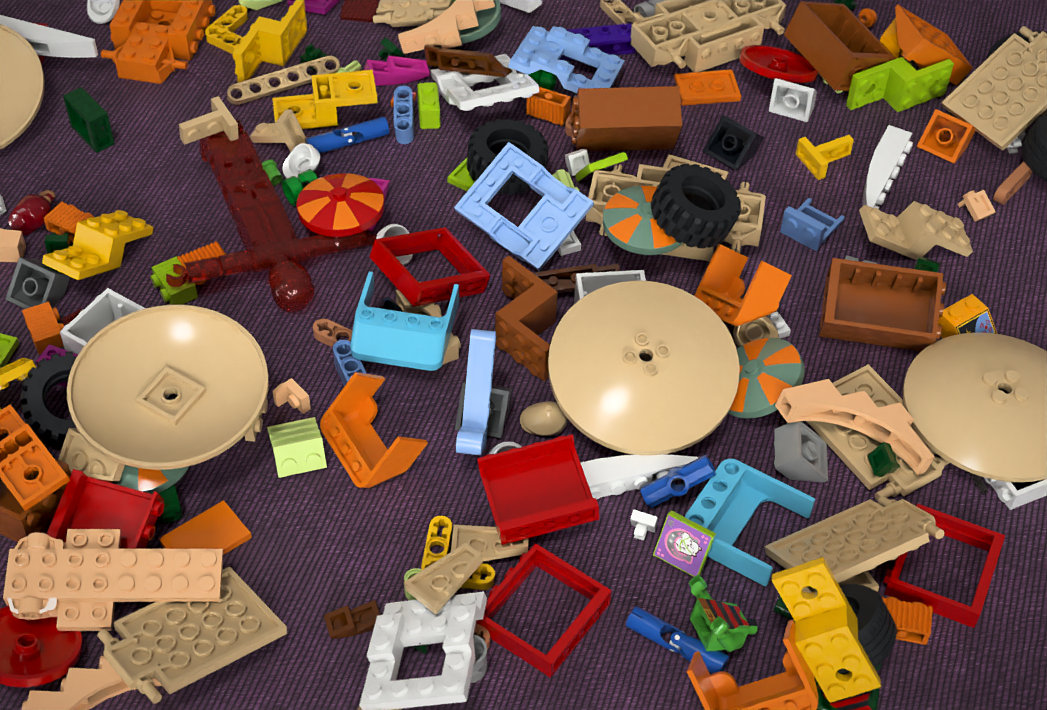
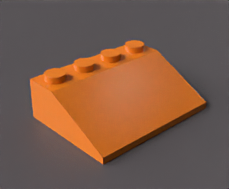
[895,4,973,85]

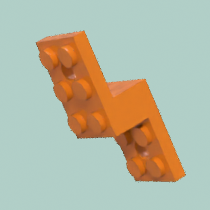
[0,404,70,511]

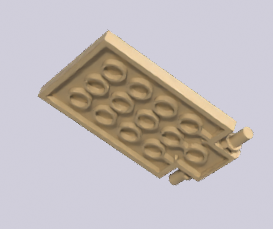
[373,0,454,27]
[941,26,1047,151]
[806,364,950,501]
[764,496,944,590]
[98,566,287,704]

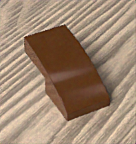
[324,600,381,639]

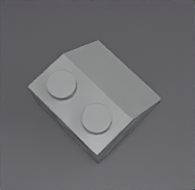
[774,421,828,482]

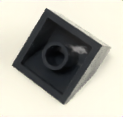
[703,115,764,171]

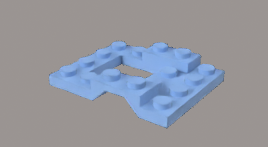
[508,26,625,93]
[454,142,594,272]

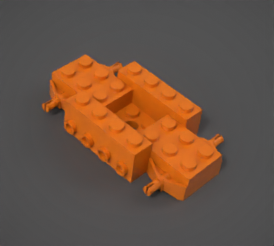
[101,0,216,84]

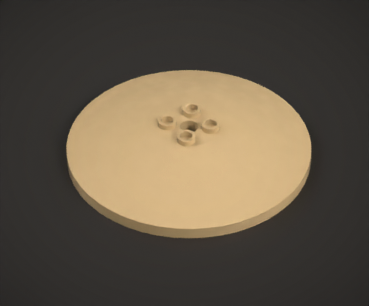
[548,281,740,455]

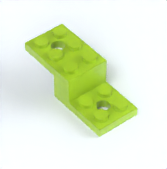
[846,57,954,112]

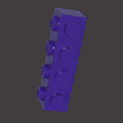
[560,23,635,61]

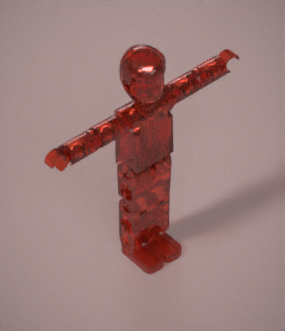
[166,120,381,312]

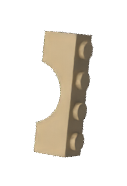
[396,282,461,365]

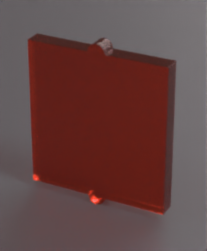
[340,0,379,23]

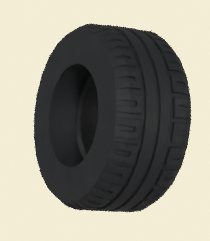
[792,584,897,674]

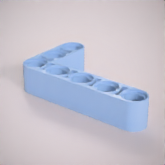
[456,329,496,455]

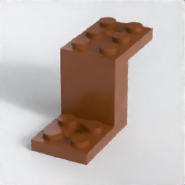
[495,256,558,381]

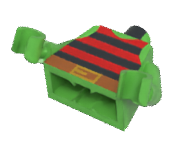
[689,575,757,652]

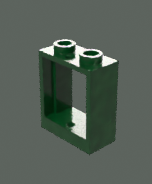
[63,87,114,153]

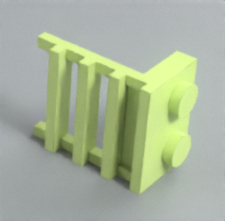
[267,417,327,478]

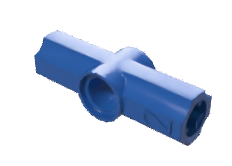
[640,454,716,508]

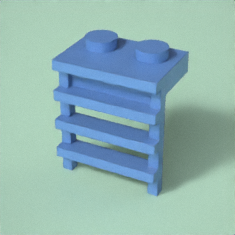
[780,198,845,252]

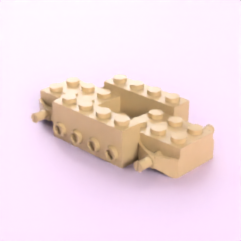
[631,0,787,72]
[586,164,766,261]

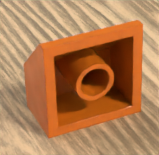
[917,109,975,164]

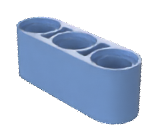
[394,86,414,144]
[333,340,367,386]

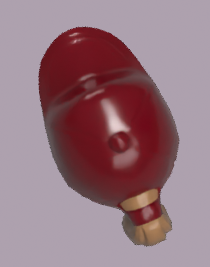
[8,190,56,236]

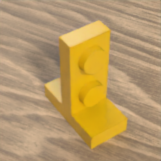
[796,135,854,180]

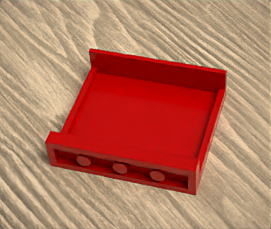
[477,434,599,545]
[47,469,164,549]

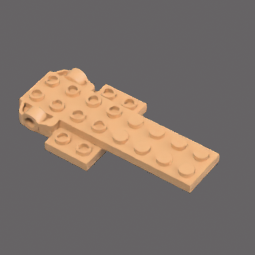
[3,529,223,631]

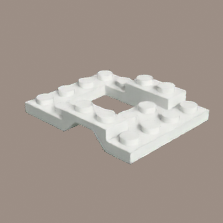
[431,54,539,111]
[359,592,487,710]

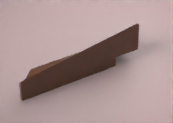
[424,45,512,77]
[533,264,620,293]

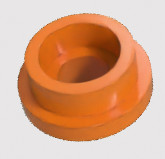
[859,8,877,28]

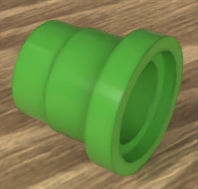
[257,160,283,186]

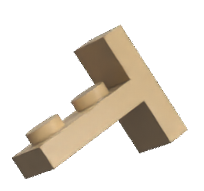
[179,96,239,145]
[250,110,306,152]

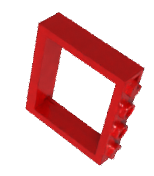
[369,227,491,307]
[883,503,1005,628]
[476,543,612,678]

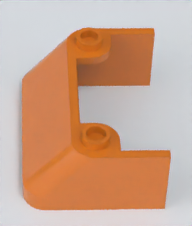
[694,244,792,326]
[320,372,428,488]
[687,620,819,710]

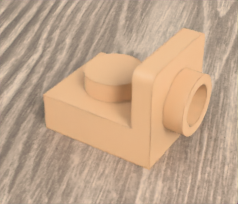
[958,190,995,222]
[273,378,311,414]

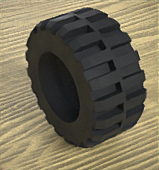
[467,119,548,195]
[651,164,741,249]
[21,352,77,448]

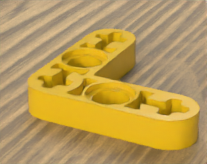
[205,5,248,54]
[421,516,495,590]

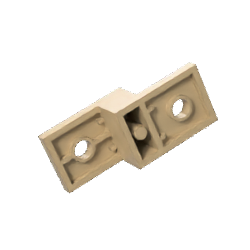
[859,201,973,260]

